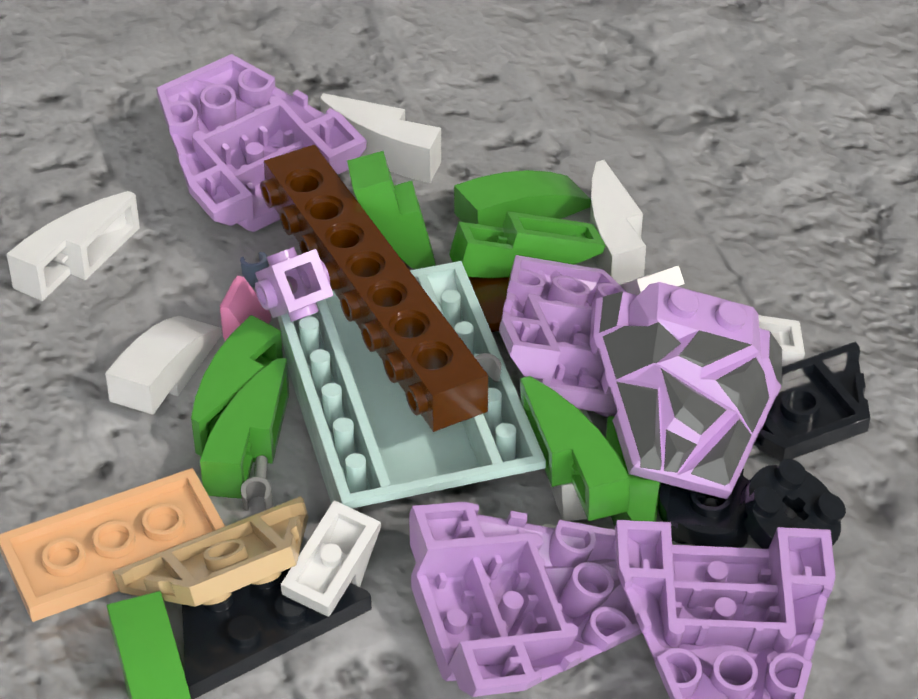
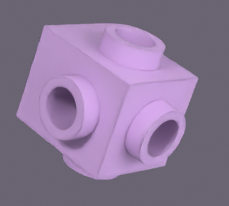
[255,247,334,322]

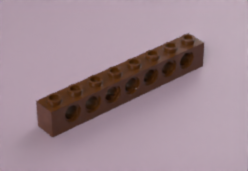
[260,144,488,432]

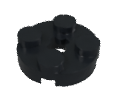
[740,458,846,549]
[658,469,749,548]

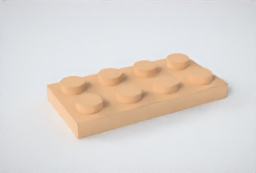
[0,468,225,622]

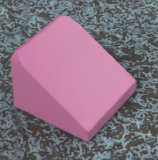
[220,276,271,341]

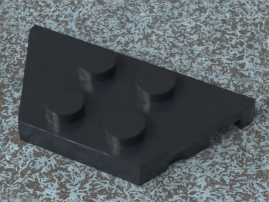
[754,341,871,461]
[182,568,372,699]

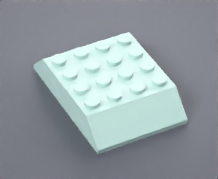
[278,261,546,508]

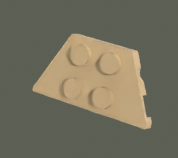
[113,496,309,607]

